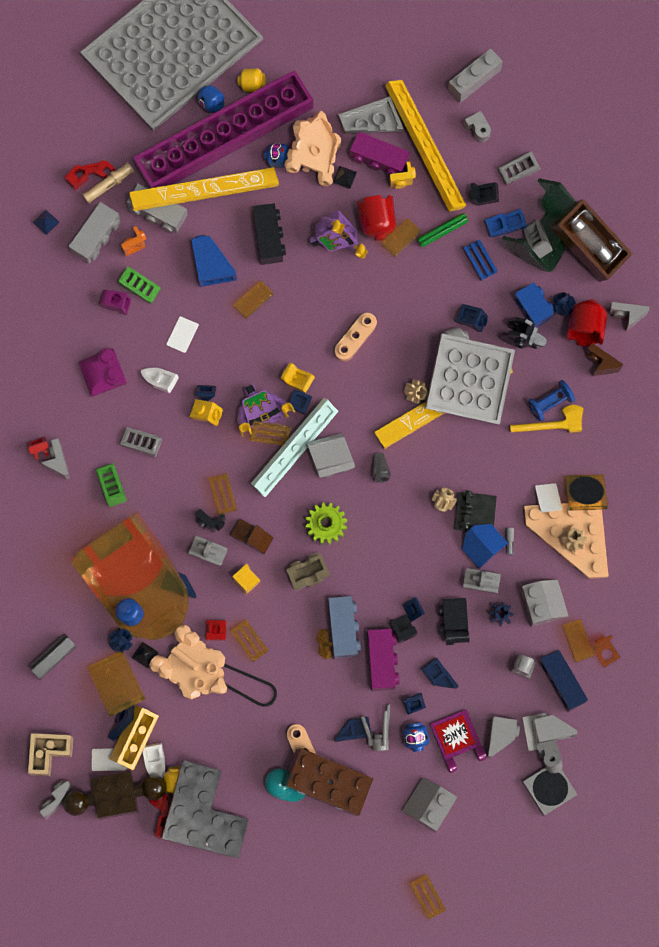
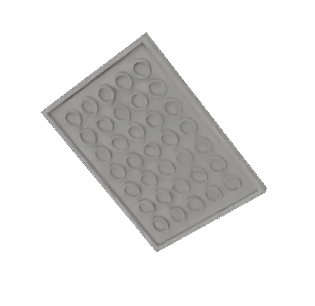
[80,0,263,131]

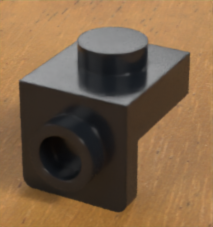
[469,182,499,206]
[195,509,226,533]

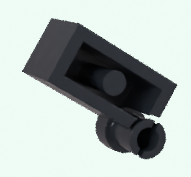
[439,598,470,646]

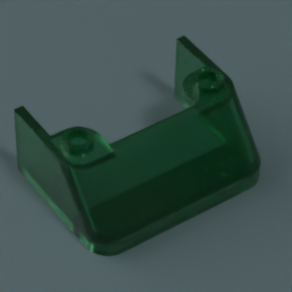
[502,178,575,272]

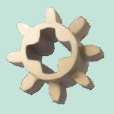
[404,379,428,404]
[431,488,457,512]
[562,527,587,553]

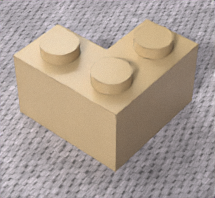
[28,733,73,777]

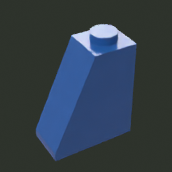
[191,235,237,287]

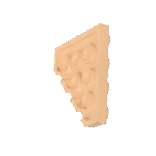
[524,501,608,579]

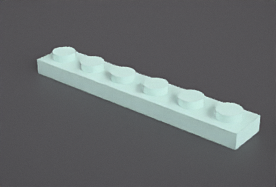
[251,398,338,497]

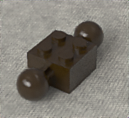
[63,771,167,820]

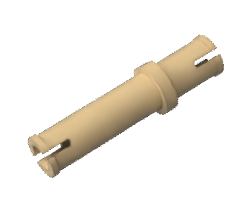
[82,162,134,204]

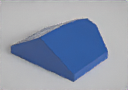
[462,524,508,569]

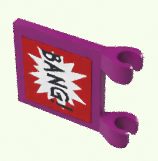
[430,710,486,773]

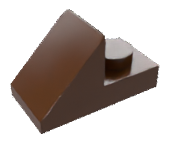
[586,343,623,376]
[231,519,274,555]

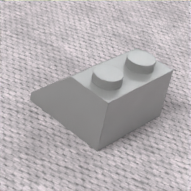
[520,579,568,627]
[402,778,457,833]

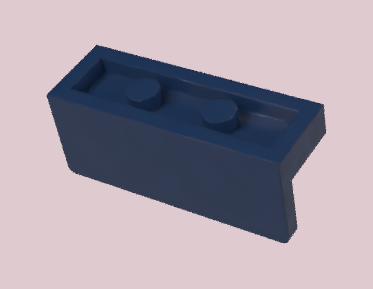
[539,650,588,712]

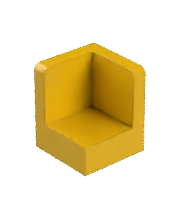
[232,564,261,594]

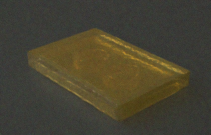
[87,651,146,717]

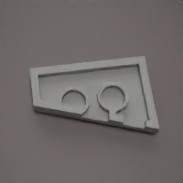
[339,97,403,133]

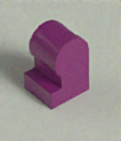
[99,290,131,315]

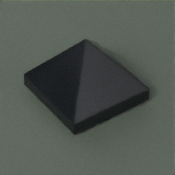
[333,166,357,189]
[132,642,159,668]

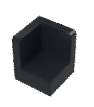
[389,615,418,644]

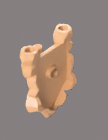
[284,111,341,186]
[149,625,227,700]

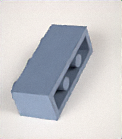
[328,596,361,659]

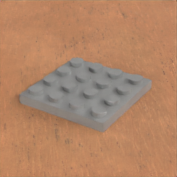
[425,334,515,425]

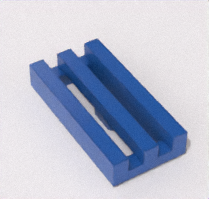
[463,239,498,281]

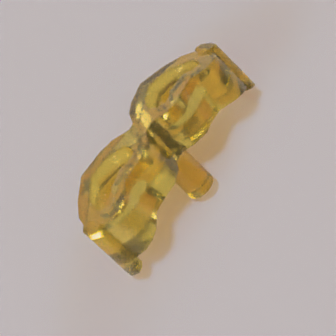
[316,629,332,659]

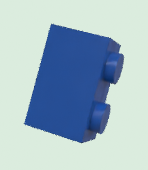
[514,282,555,328]

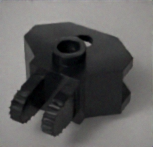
[501,317,547,349]

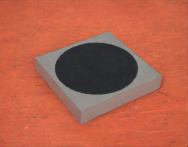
[523,768,578,816]

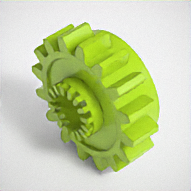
[305,502,347,545]

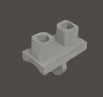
[188,536,228,567]
[463,568,501,594]

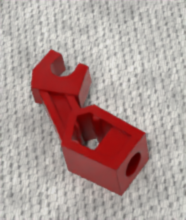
[65,160,115,191]
[150,794,169,841]

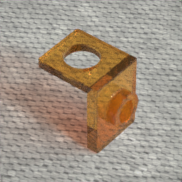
[592,635,621,668]

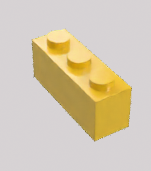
[109,705,159,770]

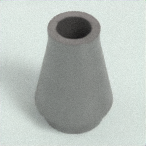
[372,453,391,483]

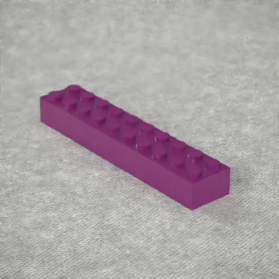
[133,70,313,189]

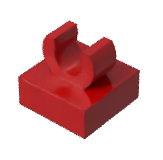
[27,436,49,460]
[206,620,226,641]

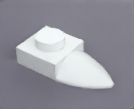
[141,368,179,393]
[142,742,166,778]

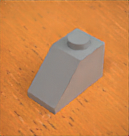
[532,713,578,744]
[487,717,520,758]

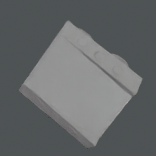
[307,433,355,479]

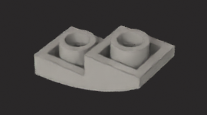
[40,781,72,819]

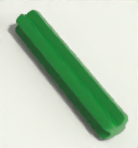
[418,213,468,247]

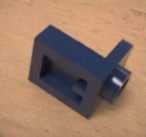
[455,304,488,332]

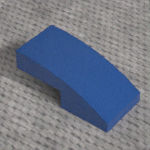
[485,209,527,237]

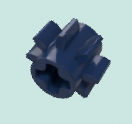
[552,292,576,316]
[489,601,514,627]
[109,628,133,653]

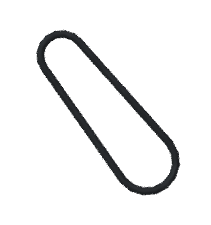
[224,664,277,707]

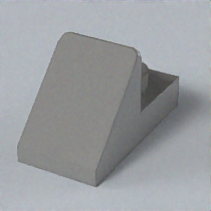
[609,302,649,331]
[41,438,70,479]

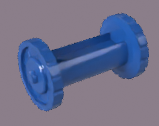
[527,380,575,421]

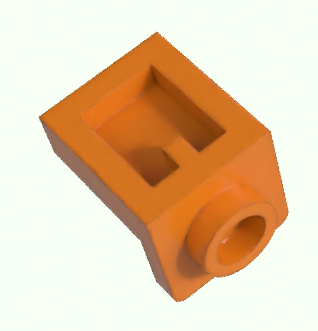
[121,226,146,257]

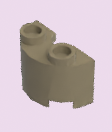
[286,553,330,591]

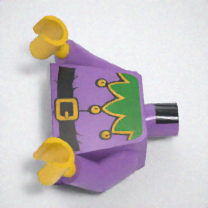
[310,210,368,259]
[237,385,295,437]

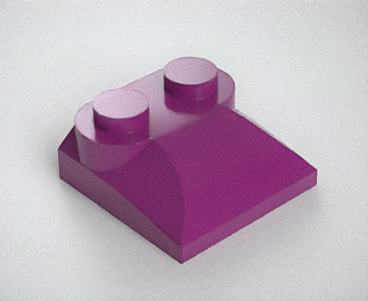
[78,348,127,397]

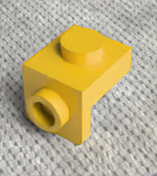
[389,161,416,189]
[281,363,315,393]
[189,399,223,426]

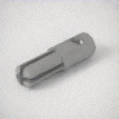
[506,528,514,555]

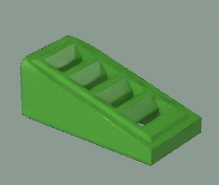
[118,267,161,304]
[96,463,127,507]

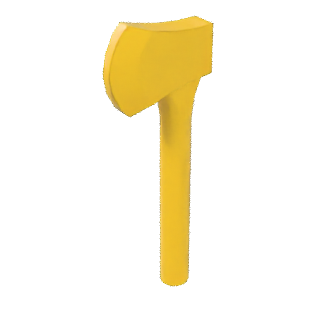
[510,405,584,433]

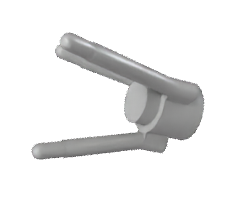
[361,704,390,751]

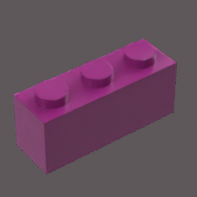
[350,132,410,176]
[368,629,399,691]

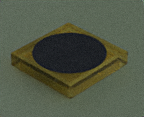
[565,474,608,511]

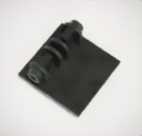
[455,490,497,531]

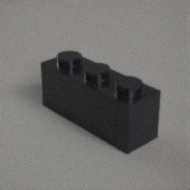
[253,203,286,265]

